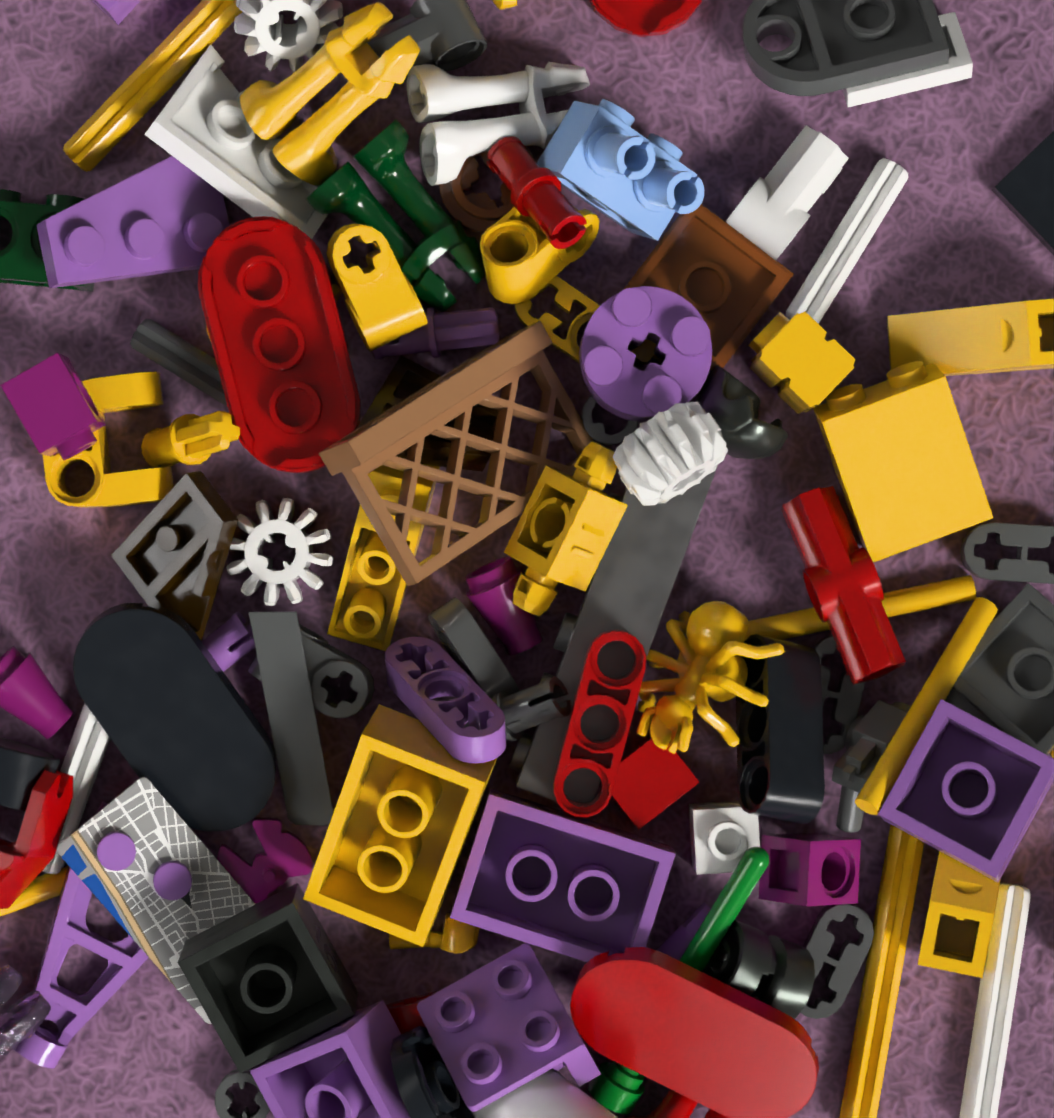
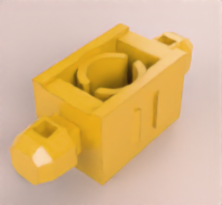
[503,441,628,616]

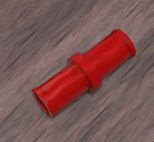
[486,136,587,249]

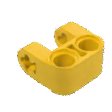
[43,372,174,508]

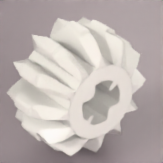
[234,0,343,72]
[613,402,728,506]
[226,498,334,606]

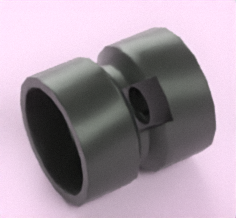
[703,920,815,1019]

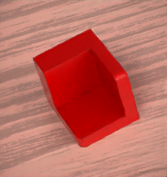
[612,734,700,830]

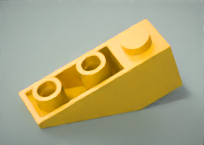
[887,299,1054,376]
[327,464,440,651]
[918,851,1001,978]

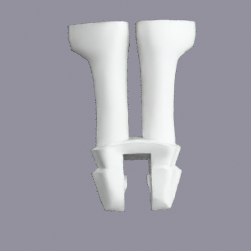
[407,62,590,186]

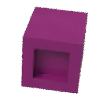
[0,352,107,460]
[758,833,861,907]

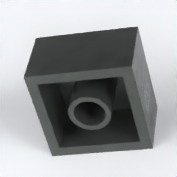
[178,883,358,1073]

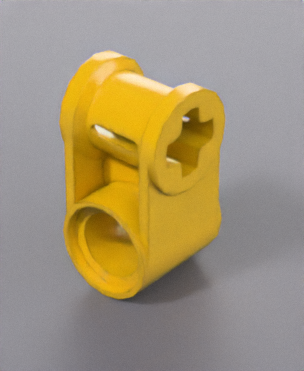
[480,207,600,304]
[326,223,428,352]

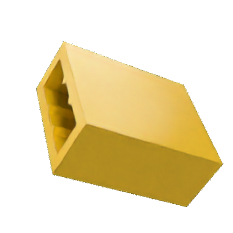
[813,361,993,562]

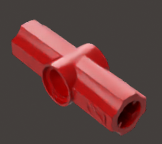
[781,486,906,685]

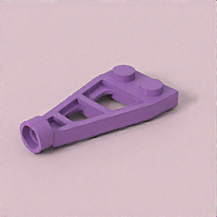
[11,801,192,1069]

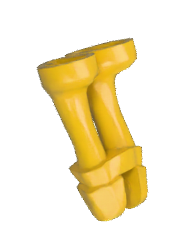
[239,2,420,185]

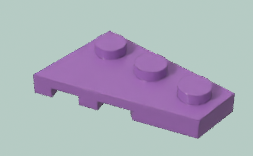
[37,156,229,288]

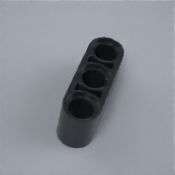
[736,634,825,824]

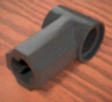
[368,0,487,89]

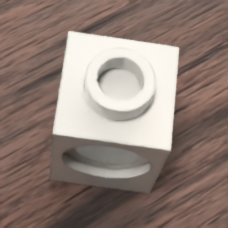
[689,801,760,875]

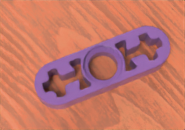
[385,637,506,764]

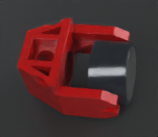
[0,737,73,909]

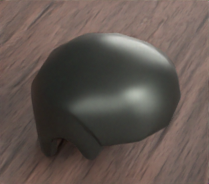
[696,366,788,459]

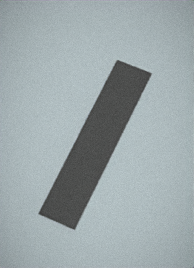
[249,611,334,826]

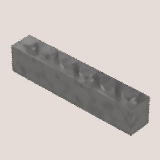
[509,465,718,803]

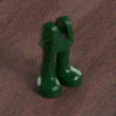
[306,119,486,312]

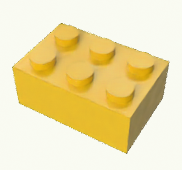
[303,704,497,947]

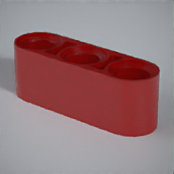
[553,630,647,818]

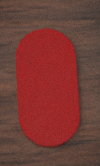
[198,216,361,473]
[570,947,819,1118]

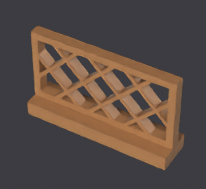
[319,321,593,586]

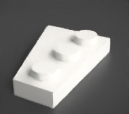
[144,44,328,239]

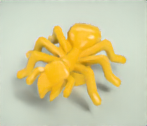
[637,601,785,754]

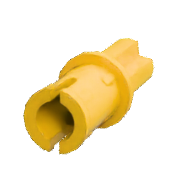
[141,411,240,468]

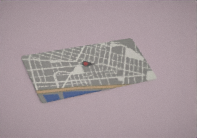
[56,777,255,1024]

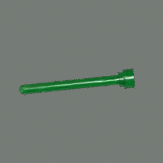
[588,846,769,1115]

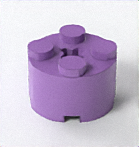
[579,286,712,422]

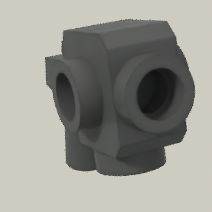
[832,700,911,833]

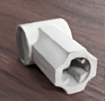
[726,125,849,260]

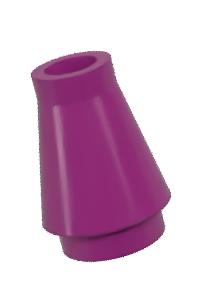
[465,556,543,656]
[0,646,74,739]

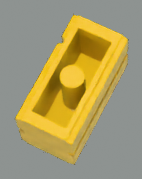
[748,312,855,414]

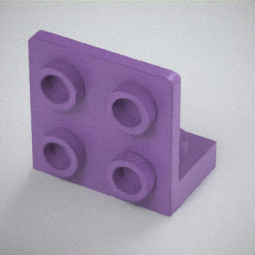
[417,943,601,1112]

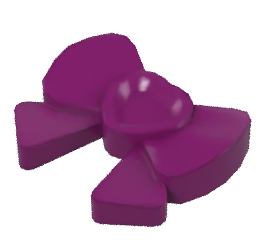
[217,818,314,904]

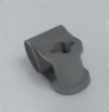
[248,624,375,718]

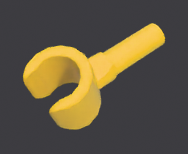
[389,913,480,954]

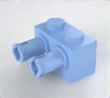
[537,99,704,241]

